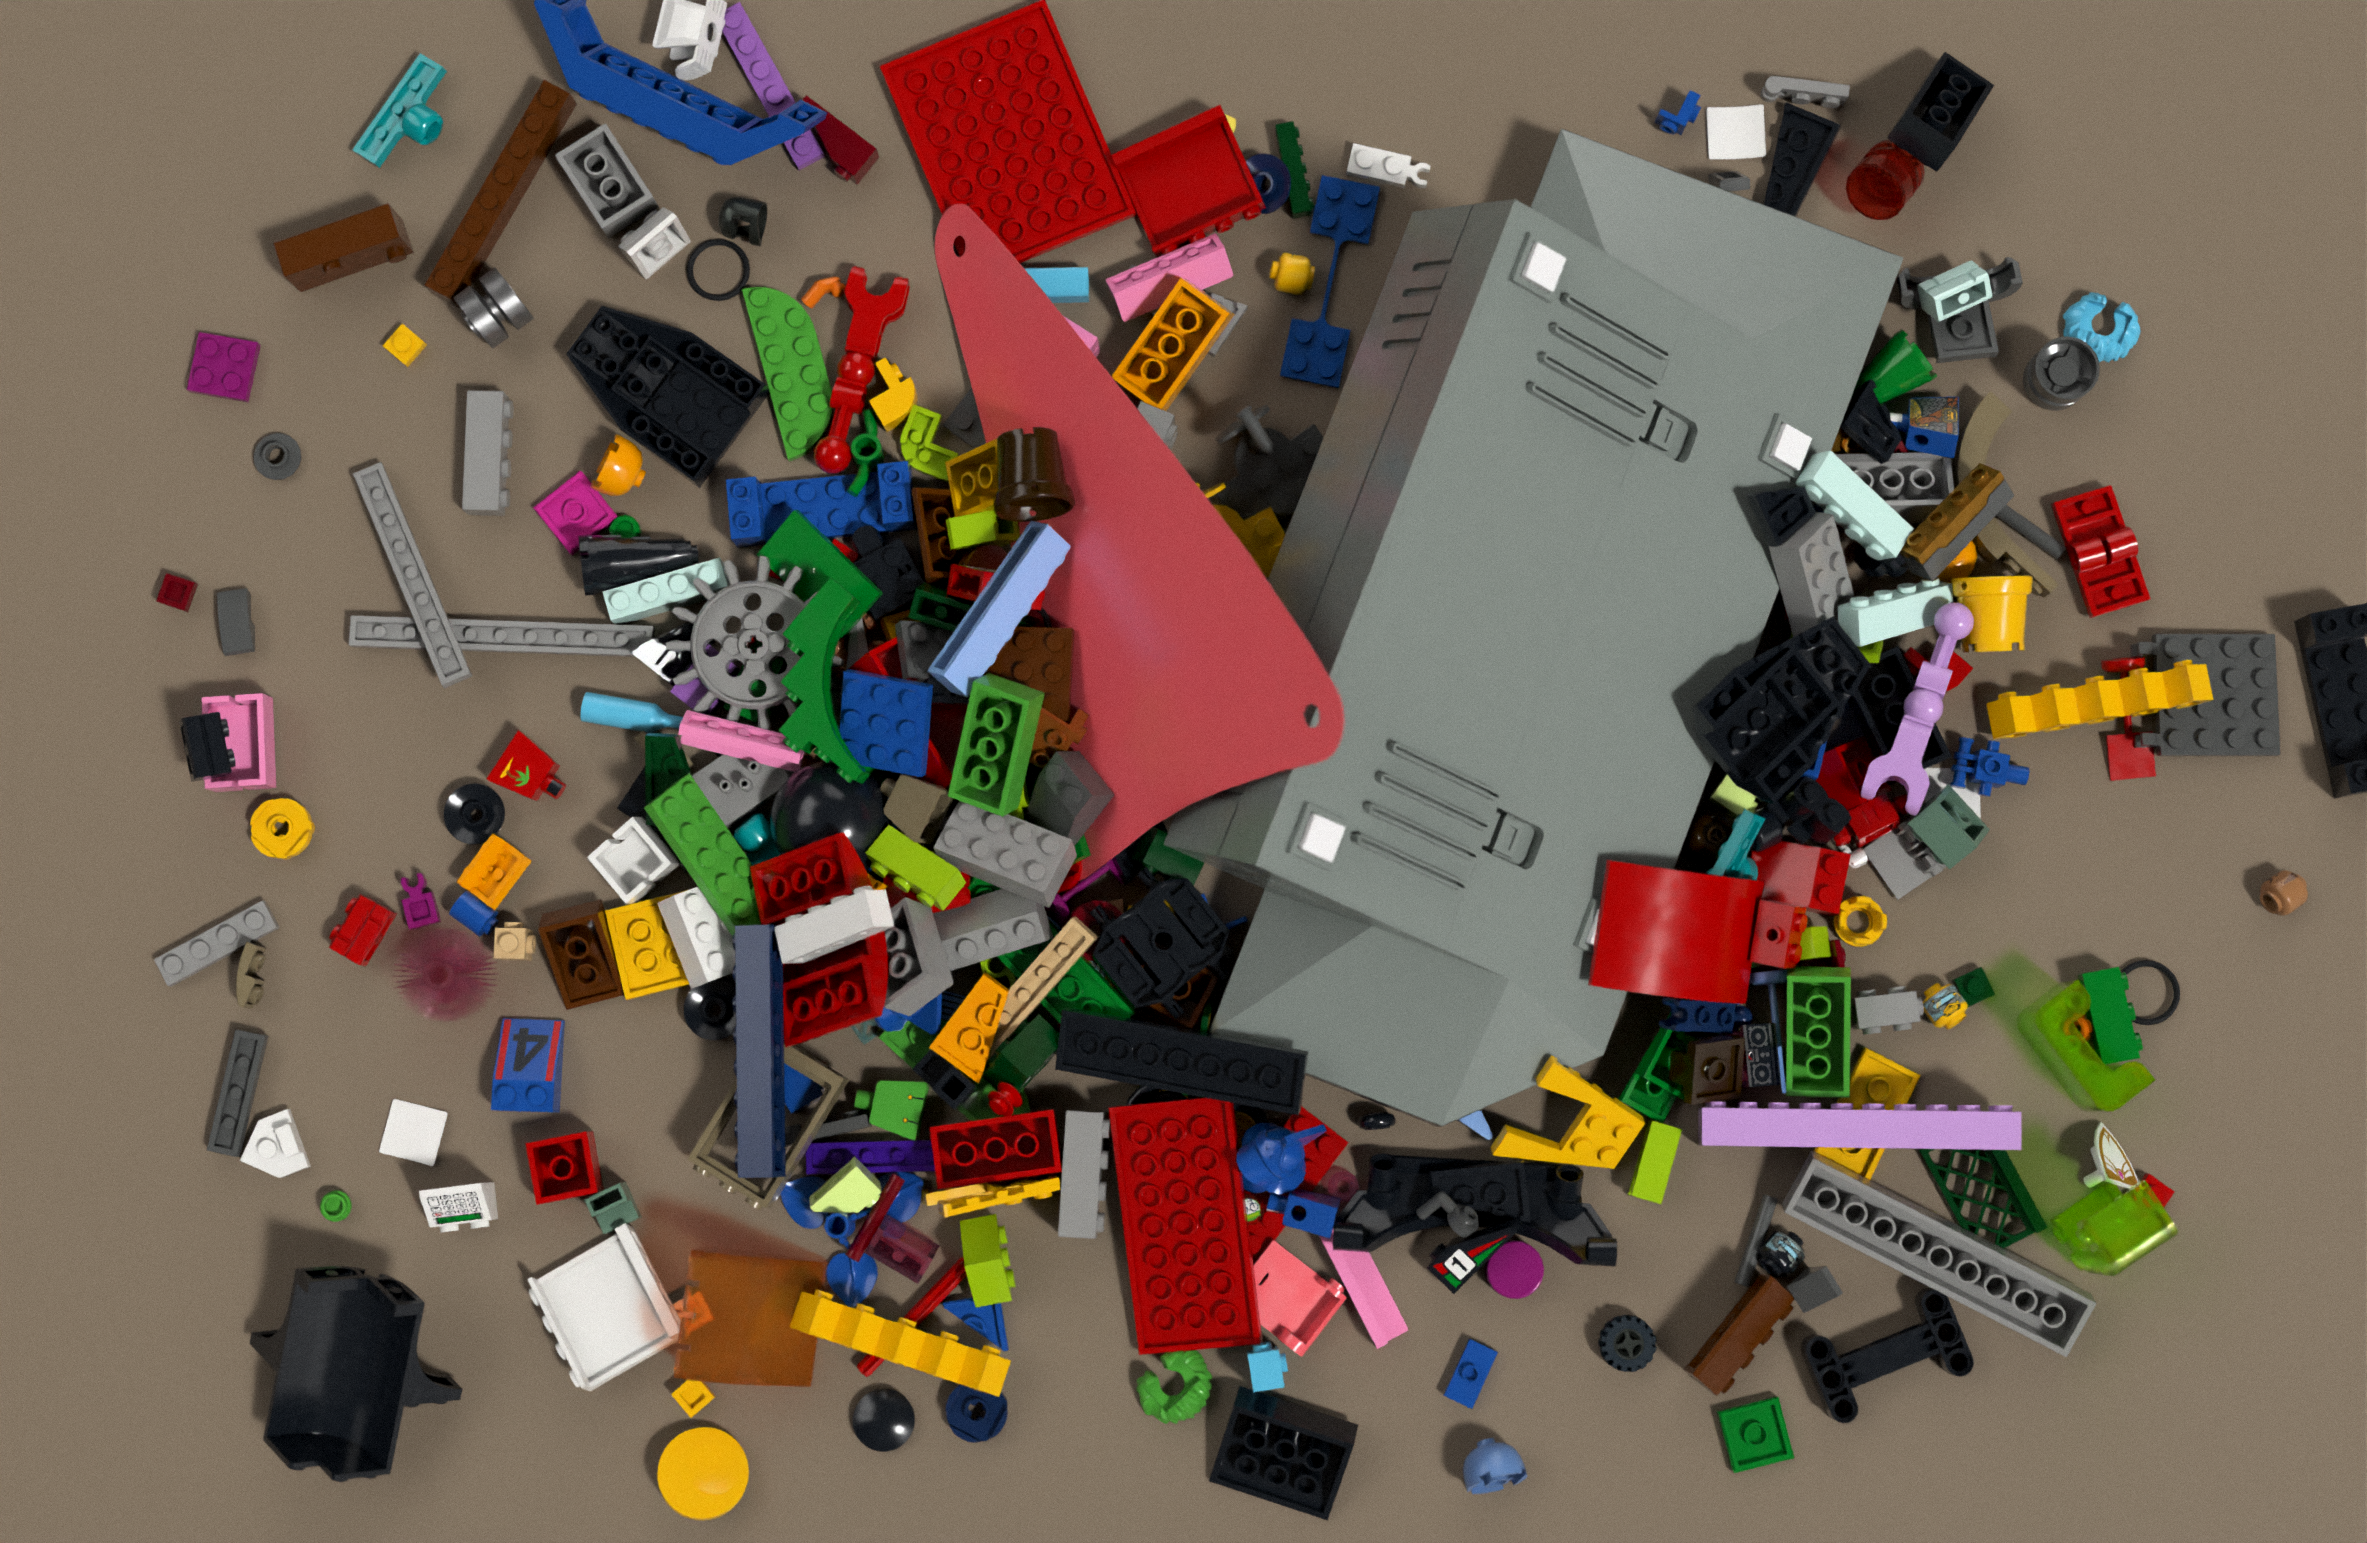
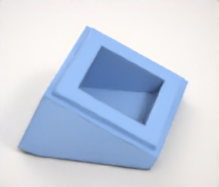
[1457,1110,1493,1140]

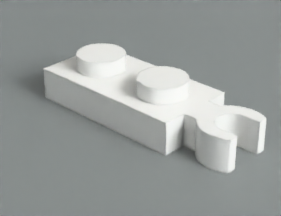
[1346,143,1431,188]

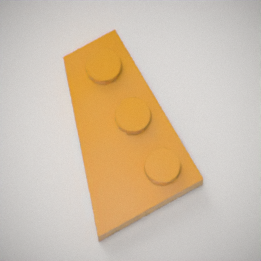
[929,972,1010,1084]

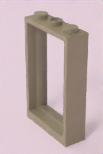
[687,1043,849,1210]

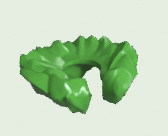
[1136,1350,1212,1424]

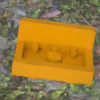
[457,834,532,910]

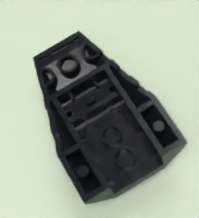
[1693,617,1871,804]

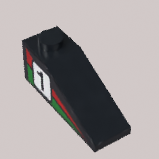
[1427,1219,1521,1294]

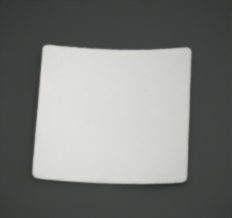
[1707,104,1766,159]
[379,1099,448,1166]

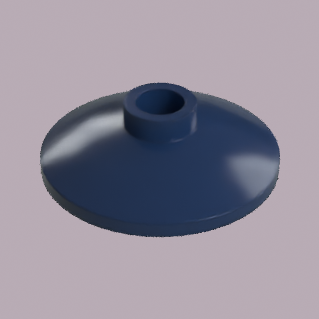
[1246,154,1291,214]

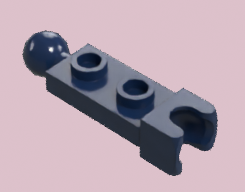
[1659,996,1753,1033]

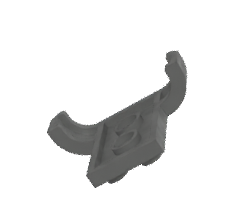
[1897,257,2023,363]

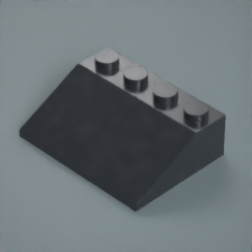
[1209,1386,1358,1520]

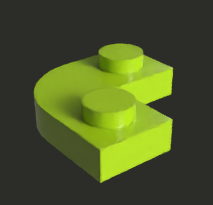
[900,404,959,483]

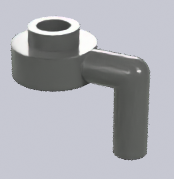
[1416,1192,1479,1237]

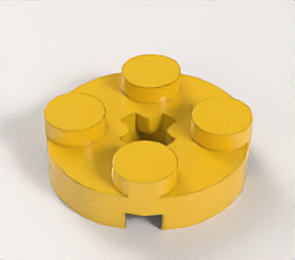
[250,798,315,860]

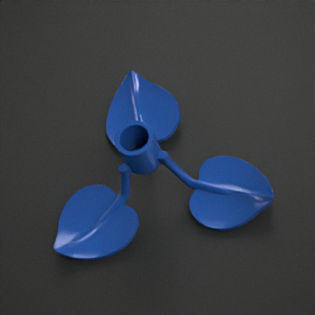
[781,1172,924,1308]

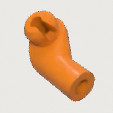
[801,276,846,309]

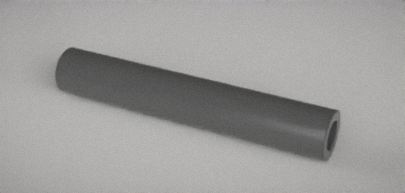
[1996,505,2066,559]
[1734,1194,1778,1287]

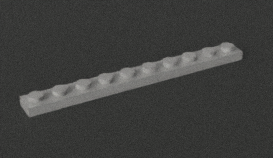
[349,615,655,657]

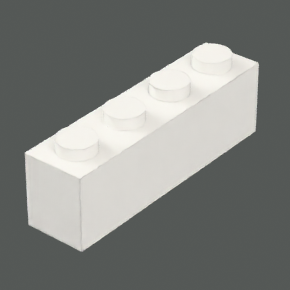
[774,886,894,964]

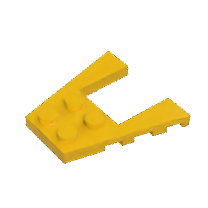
[1490,1055,1645,1169]
[921,1173,1061,1217]

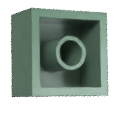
[1907,784,1990,870]

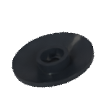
[444,783,505,844]
[684,979,736,1040]

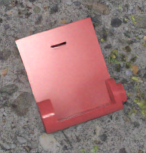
[1253,1239,1347,1357]

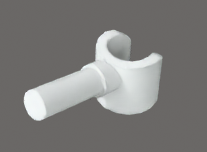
[1831,839,1868,869]

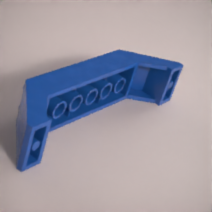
[534,0,827,165]

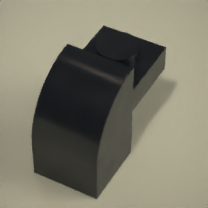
[912,1049,978,1111]

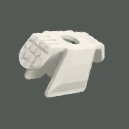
[652,0,727,80]

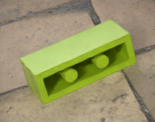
[866,825,966,911]

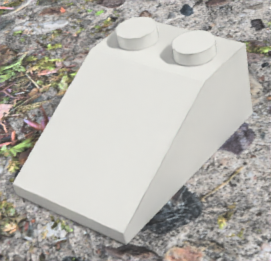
[618,207,691,280]

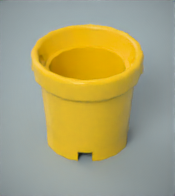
[1950,576,2033,652]

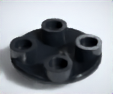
[853,1389,915,1452]

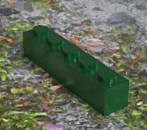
[1275,121,1314,219]

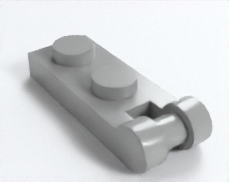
[1761,76,1850,108]

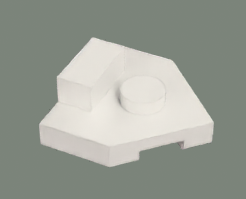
[240,1109,311,1178]

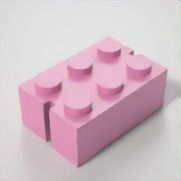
[202,693,276,792]

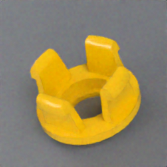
[1833,896,1887,947]

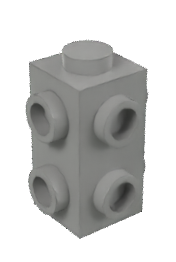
[1851,986,1924,1035]

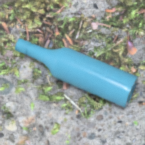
[581,692,683,733]

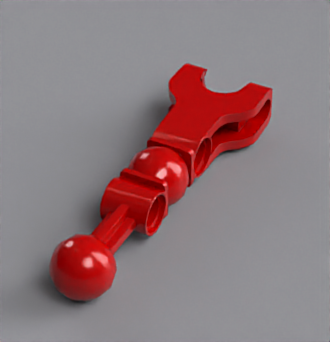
[813,266,910,474]

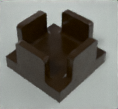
[1669,1031,1745,1105]

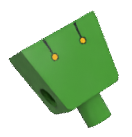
[854,1080,930,1141]

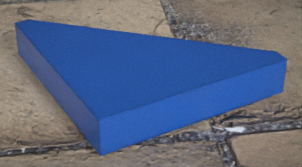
[943,1297,1009,1351]

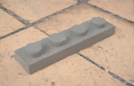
[154,900,280,987]

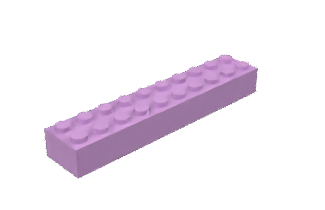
[1698,1102,2022,1150]

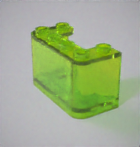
[2017,979,2156,1112]
[2050,1181,2179,1276]

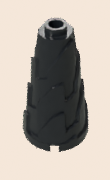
[578,534,699,596]

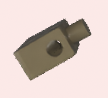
[880,774,953,844]

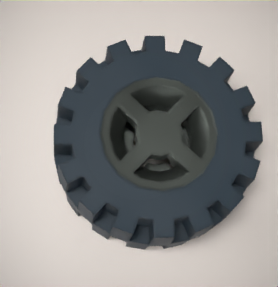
[1598,1315,1656,1372]

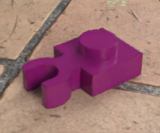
[401,873,441,930]

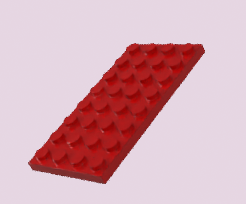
[1109,1097,1263,1355]

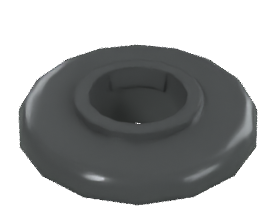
[254,433,301,480]

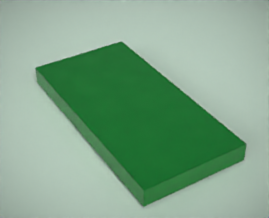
[756,510,883,638]

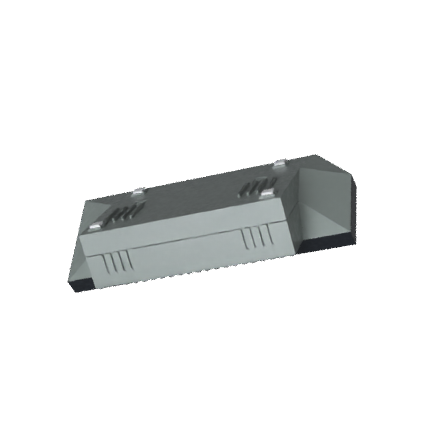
[1163,128,1903,1127]

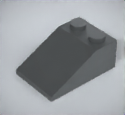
[1025,751,1115,846]

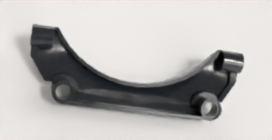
[1333,1153,1617,1267]

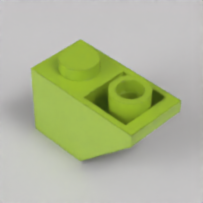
[946,510,1020,549]

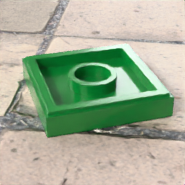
[1717,1396,1794,1473]

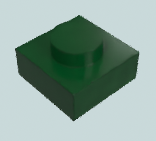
[1952,967,1995,1007]

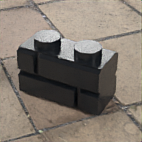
[179,712,236,782]

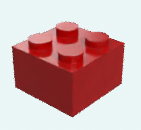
[525,1131,604,1205]

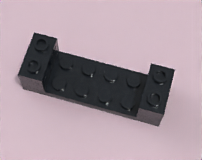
[2294,603,2367,799]

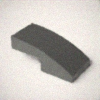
[217,588,255,656]

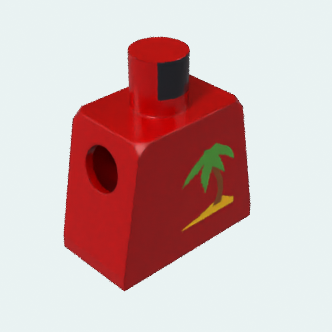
[486,730,566,801]

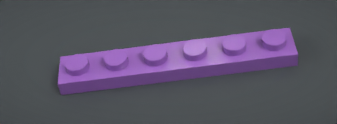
[722,2,825,170]

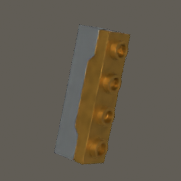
[1900,463,2014,582]

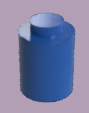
[449,890,499,937]

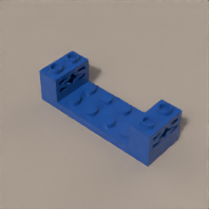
[726,461,917,548]

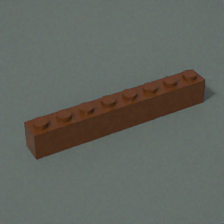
[425,80,577,308]

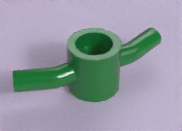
[847,409,884,497]

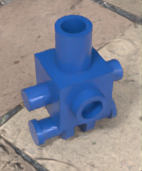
[1950,737,2030,797]

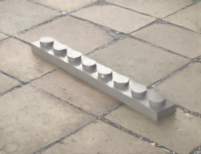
[353,462,472,689]

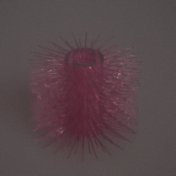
[392,928,497,1022]

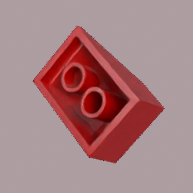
[1750,841,1851,917]

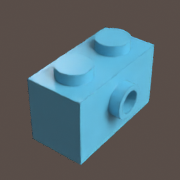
[1247,1341,1288,1392]

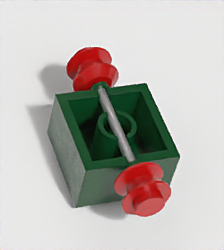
[983,1014,1060,1116]

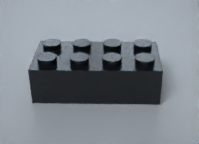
[1887,52,1994,172]
[1848,646,1952,786]

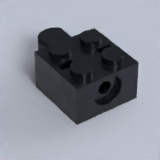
[852,526,924,625]

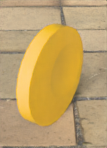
[657,1427,749,1520]

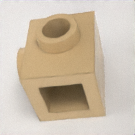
[494,922,536,961]

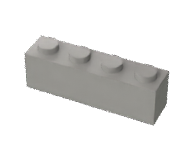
[462,391,514,516]

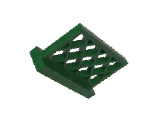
[1919,1149,2048,1249]

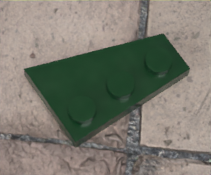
[645,733,692,826]

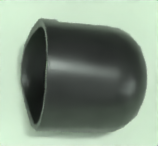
[718,197,768,246]

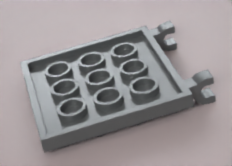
[2130,634,2280,756]

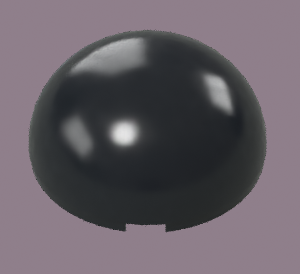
[770,760,892,870]

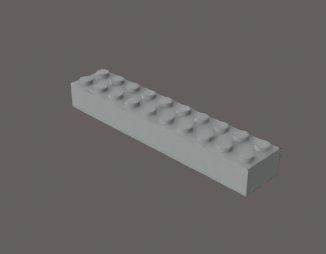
[1782,1150,2097,1357]

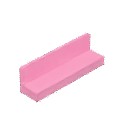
[1105,233,1233,322]
[678,710,804,772]
[1319,1228,1408,1349]

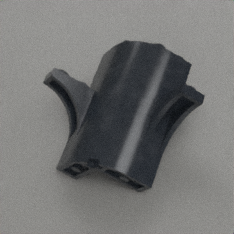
[249,1266,462,1482]

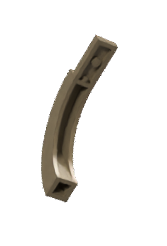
[1952,391,2059,598]

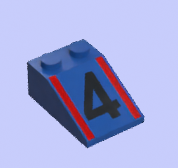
[491,1018,565,1113]

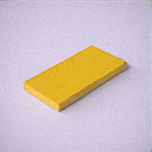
[1813,1047,1921,1180]

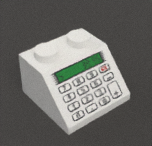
[419,1182,498,1233]

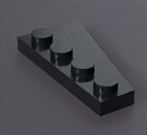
[1764,102,1841,217]

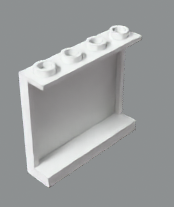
[527,1223,688,1391]

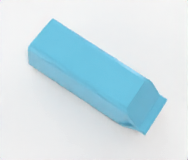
[1024,267,1089,303]

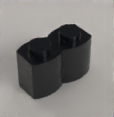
[1780,777,1852,844]

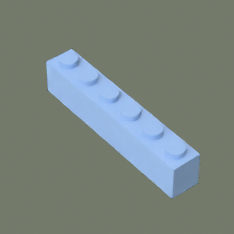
[927,521,1071,697]

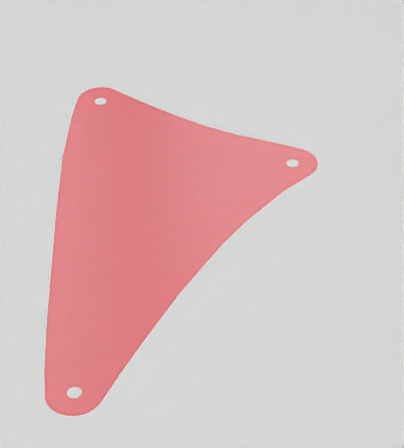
[935,204,1344,880]

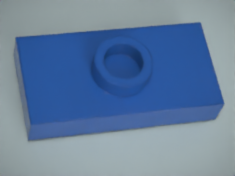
[1443,1338,1498,1409]

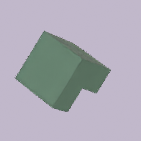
[584,1182,642,1234]

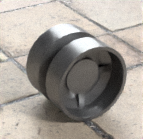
[453,267,534,349]

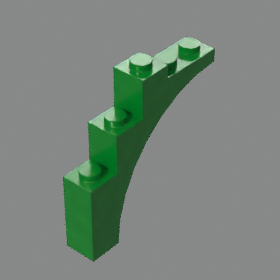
[779,577,870,784]

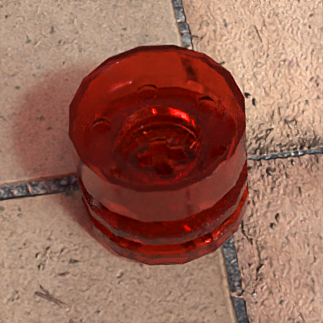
[1846,140,1925,220]

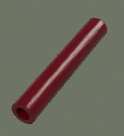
[845,1173,905,1262]

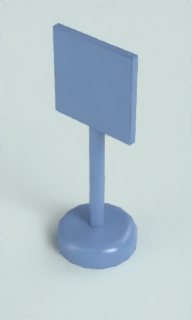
[1749,970,1787,1094]

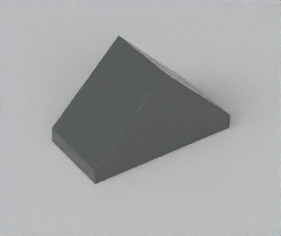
[1787,1266,1843,1313]

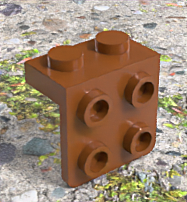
[1029,708,1089,770]

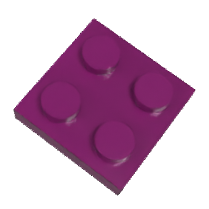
[187,332,261,403]

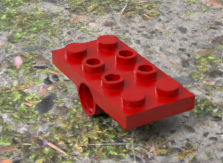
[2051,485,2151,619]

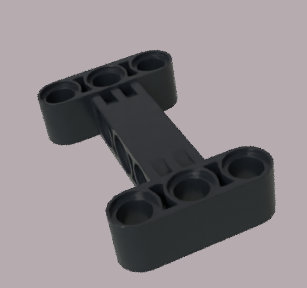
[1800,1288,1974,1423]

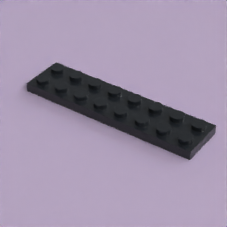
[1055,1007,1309,1115]

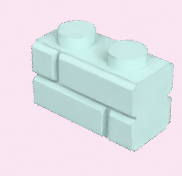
[1917,260,1992,322]

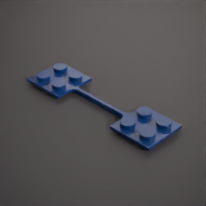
[1280,175,1380,388]

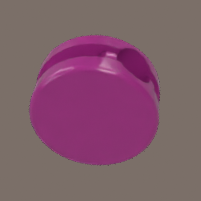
[1485,1240,1544,1299]

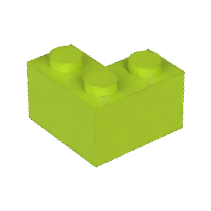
[960,1214,1016,1308]

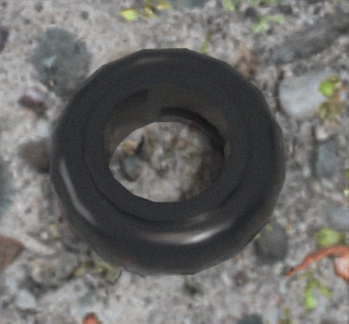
[1357,1112,1396,1130]

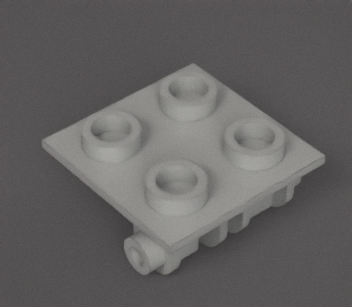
[1863,816,1947,900]

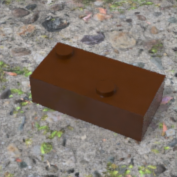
[273,203,414,292]

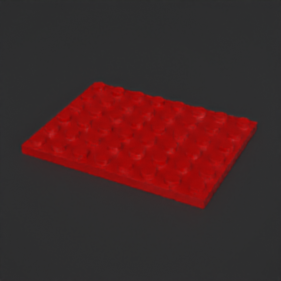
[880,0,1136,263]

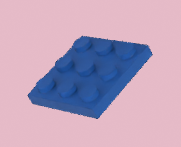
[840,669,933,777]

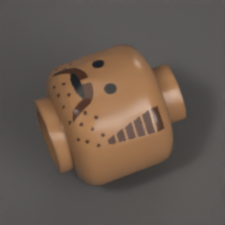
[2260,870,2308,916]

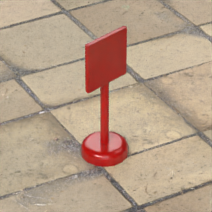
[2101,657,2156,781]

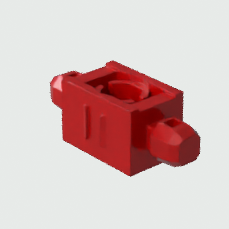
[1832,793,1907,848]

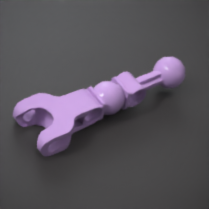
[1860,602,1974,816]

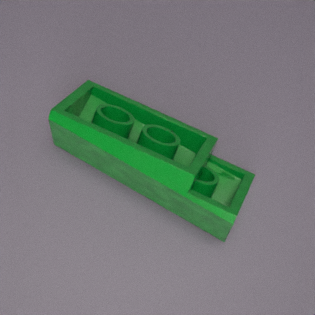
[1618,1012,1719,1124]

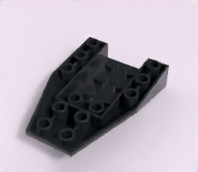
[566,306,770,488]

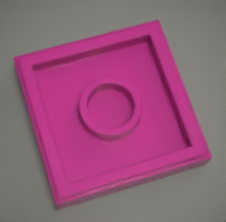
[533,470,618,555]

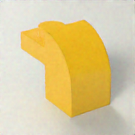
[869,357,917,432]

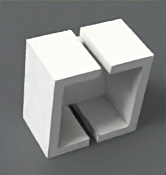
[587,817,680,904]

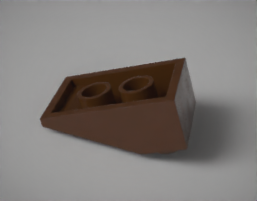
[538,899,624,1010]

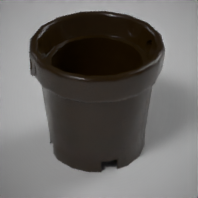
[993,427,1075,522]

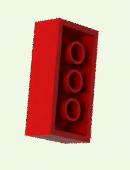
[929,1109,1062,1189]

